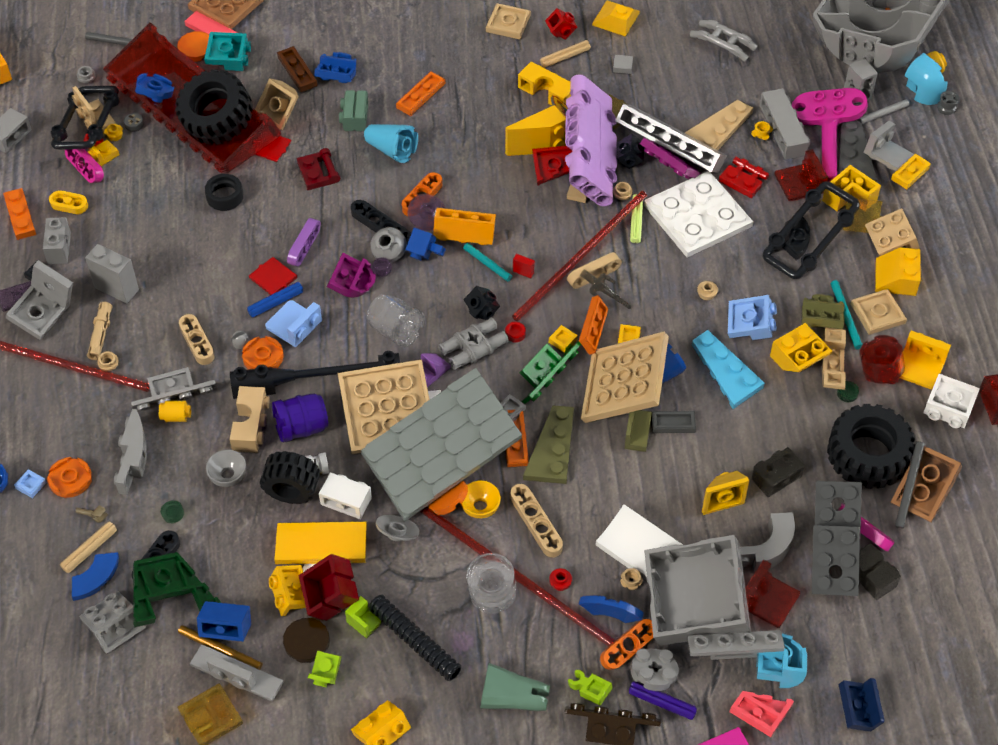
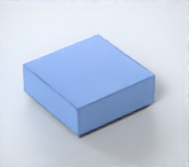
[14,469,47,499]

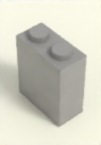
[85,244,139,304]

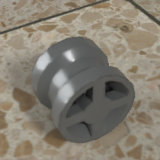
[937,91,959,115]

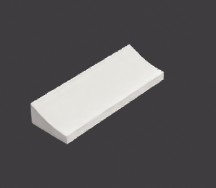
[596,505,683,582]

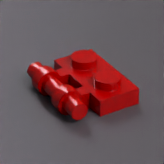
[718,157,769,199]

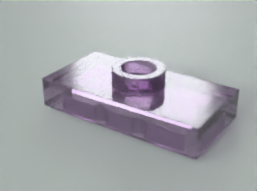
[0,281,31,312]

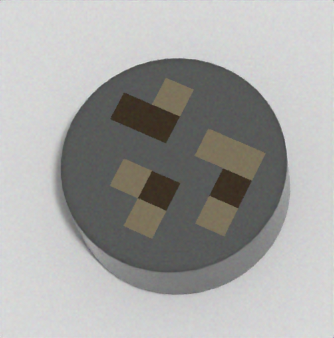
[124,113,144,131]

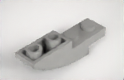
[114,409,147,495]

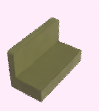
[624,410,652,452]

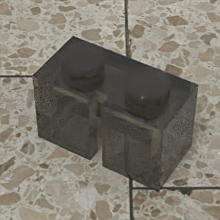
[859,543,901,601]

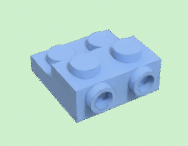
[728,295,777,340]

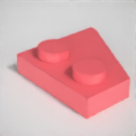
[729,691,794,737]

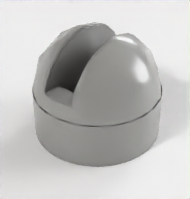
[232,331,249,349]

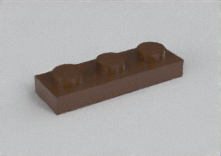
[277,46,318,92]

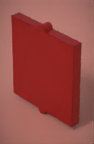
[247,129,292,162]
[249,257,297,295]

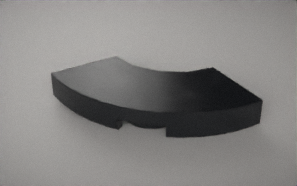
[783,217,810,260]

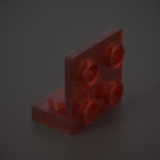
[774,149,828,201]
[745,559,800,628]

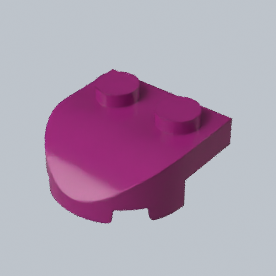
[326,253,376,298]

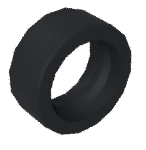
[205,173,243,211]

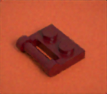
[296,148,341,190]

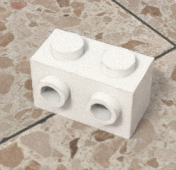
[319,472,372,519]

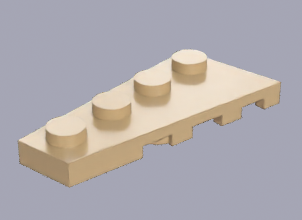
[685,100,753,150]

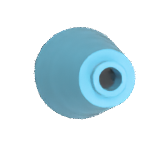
[364,124,418,163]

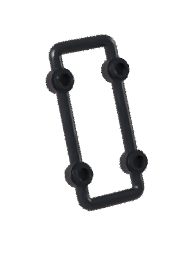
[51,85,120,150]
[763,181,860,279]

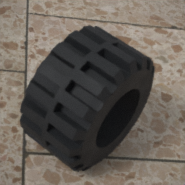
[260,451,320,504]

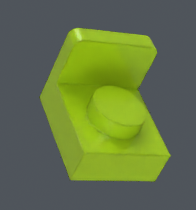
[308,651,341,688]

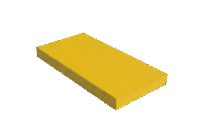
[274,522,367,564]

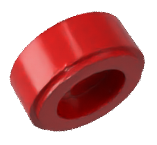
[505,322,526,342]

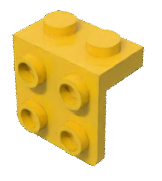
[894,330,951,389]

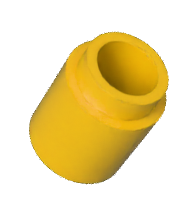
[159,401,191,422]

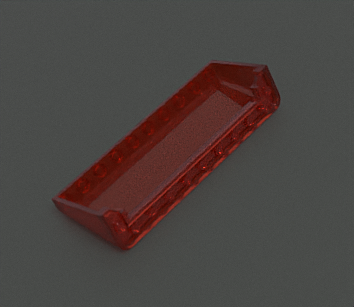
[103,22,281,174]

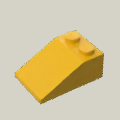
[505,105,566,156]

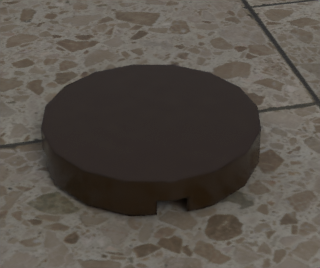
[283,618,330,663]

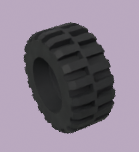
[175,69,253,145]
[827,404,915,489]

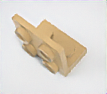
[72,86,116,132]
[865,208,920,256]

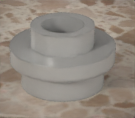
[77,66,96,83]

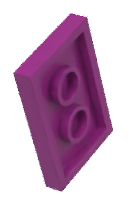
[640,138,702,179]

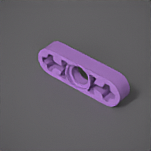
[287,218,321,267]

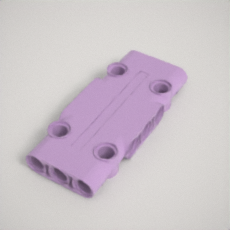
[565,75,617,206]

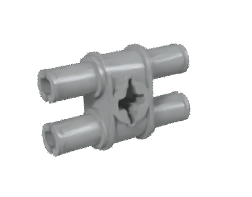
[438,317,509,370]

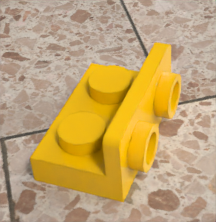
[269,565,306,616]

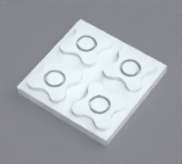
[643,171,753,258]

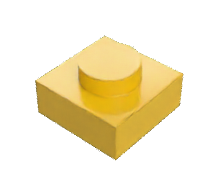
[549,325,578,353]

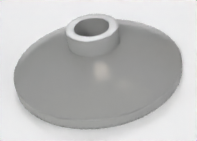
[376,515,420,541]

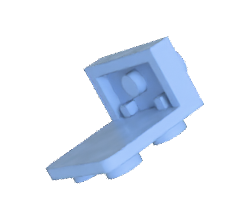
[265,300,322,347]

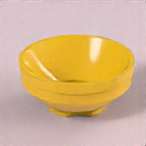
[461,480,501,519]

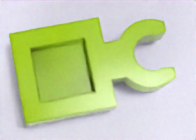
[568,670,613,706]

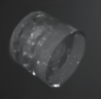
[466,553,517,613]

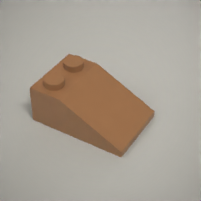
[890,446,962,522]

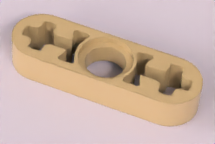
[567,252,622,289]
[179,314,214,365]

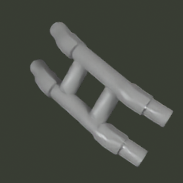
[690,20,758,62]

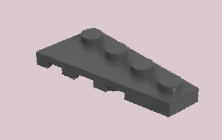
[837,121,877,182]

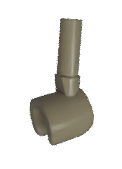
[76,505,108,523]

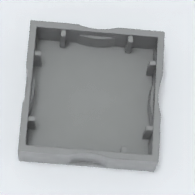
[644,535,751,646]

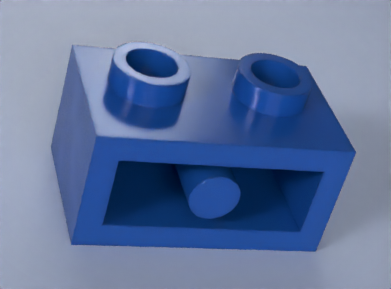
[197,601,251,642]

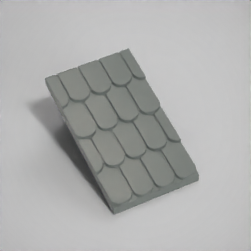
[361,368,522,521]

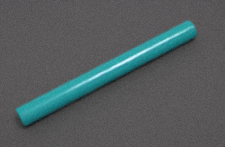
[830,280,863,350]

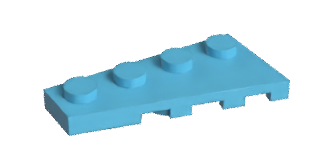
[692,330,765,409]

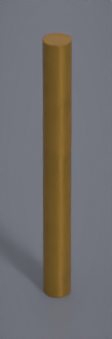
[178,625,263,670]

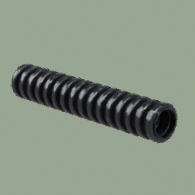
[369,594,461,681]

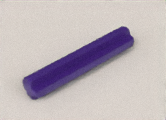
[629,681,697,720]

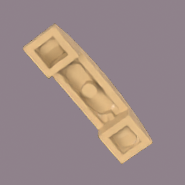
[822,327,846,390]

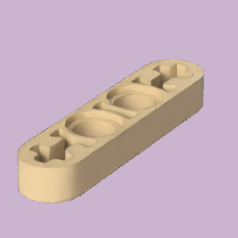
[511,484,563,558]

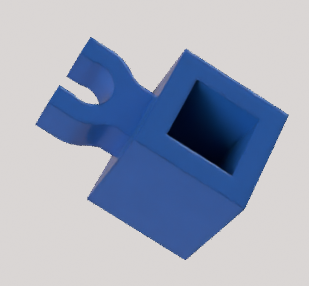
[405,228,446,261]

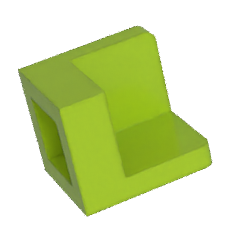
[345,596,381,639]

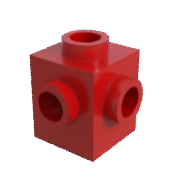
[545,8,578,40]

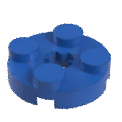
[135,73,174,103]

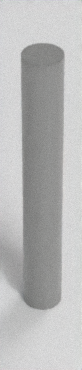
[858,99,909,124]

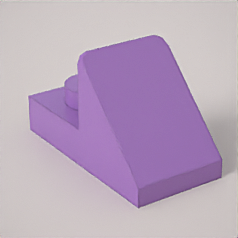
[421,353,451,387]

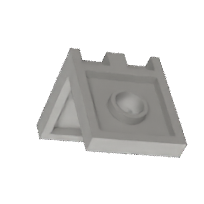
[6,260,73,340]

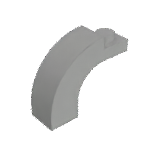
[740,512,795,573]

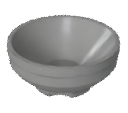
[371,227,407,263]
[206,450,246,487]

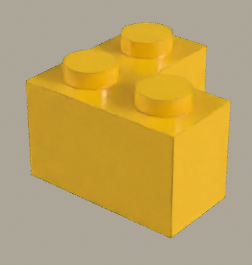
[822,165,881,211]

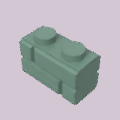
[339,90,368,131]

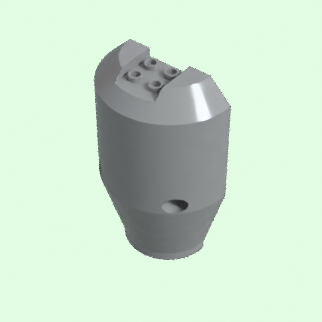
[813,0,949,73]

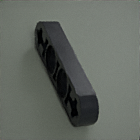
[351,200,411,244]

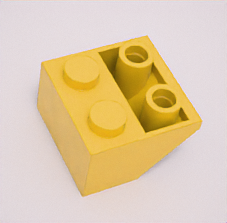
[770,323,832,372]

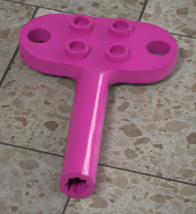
[791,88,868,182]

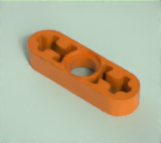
[402,172,442,216]
[600,619,653,670]

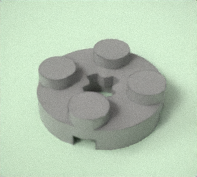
[631,649,679,691]

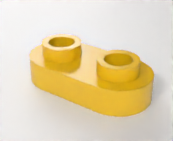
[49,190,88,214]

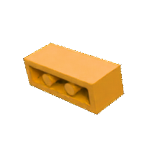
[433,208,496,245]

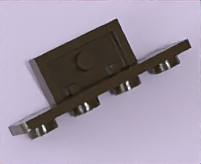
[565,703,661,745]

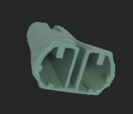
[480,663,550,711]

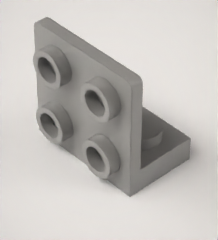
[863,121,914,171]
[79,591,146,654]

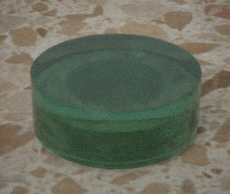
[837,381,859,402]
[160,500,184,523]

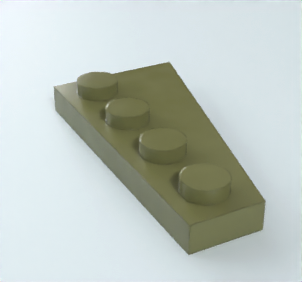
[523,405,574,484]

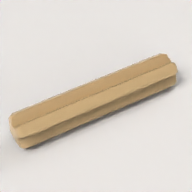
[540,40,591,68]
[60,521,117,573]

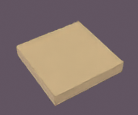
[486,3,531,39]
[850,289,907,335]

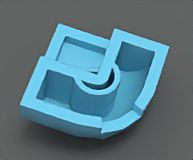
[904,53,948,105]
[756,634,807,688]

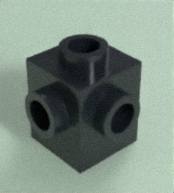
[616,134,644,169]
[464,286,500,320]

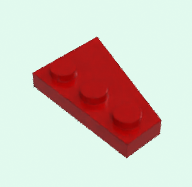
[532,146,572,185]

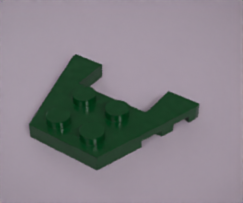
[133,552,221,628]

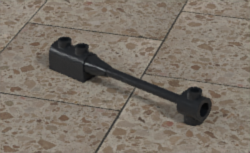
[230,351,400,399]

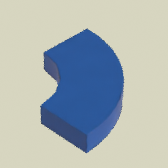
[72,552,119,601]
[579,595,644,623]

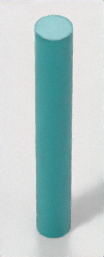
[463,243,512,282]

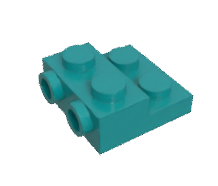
[204,32,251,71]

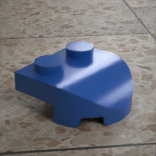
[314,52,356,83]

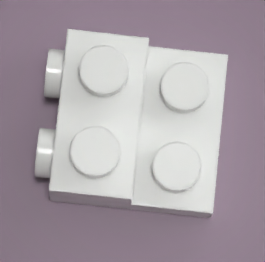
[923,374,980,428]

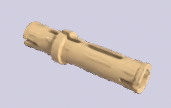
[87,302,112,360]

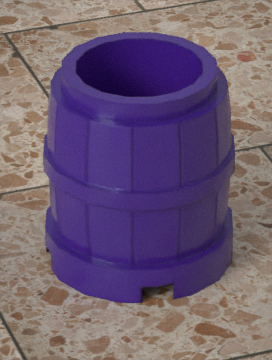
[272,393,328,443]

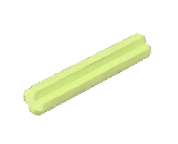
[630,194,643,244]

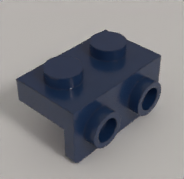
[838,678,885,732]

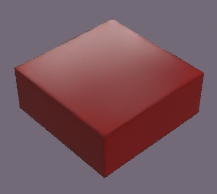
[513,253,535,278]

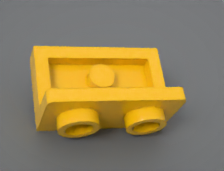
[351,700,411,745]

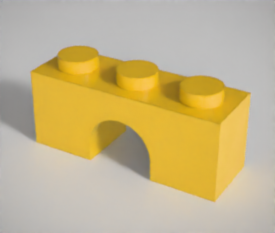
[518,62,571,106]

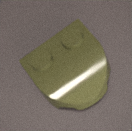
[801,294,845,329]

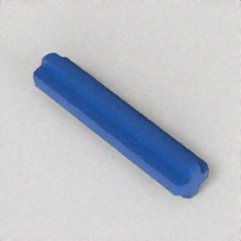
[247,282,303,317]

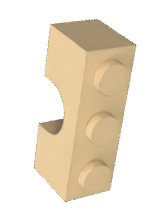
[230,386,270,453]

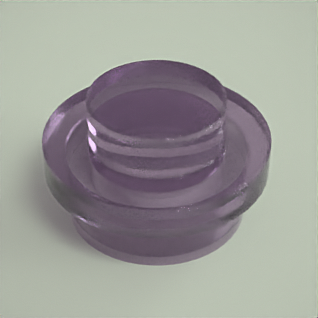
[372,258,392,277]

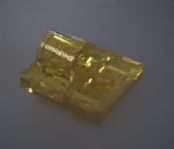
[177,683,243,745]

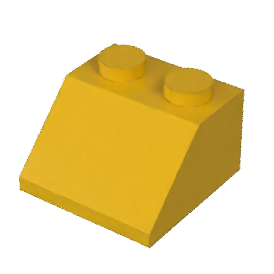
[875,247,921,296]

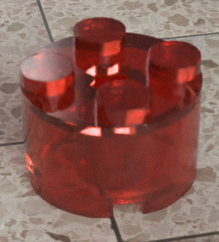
[860,335,905,384]

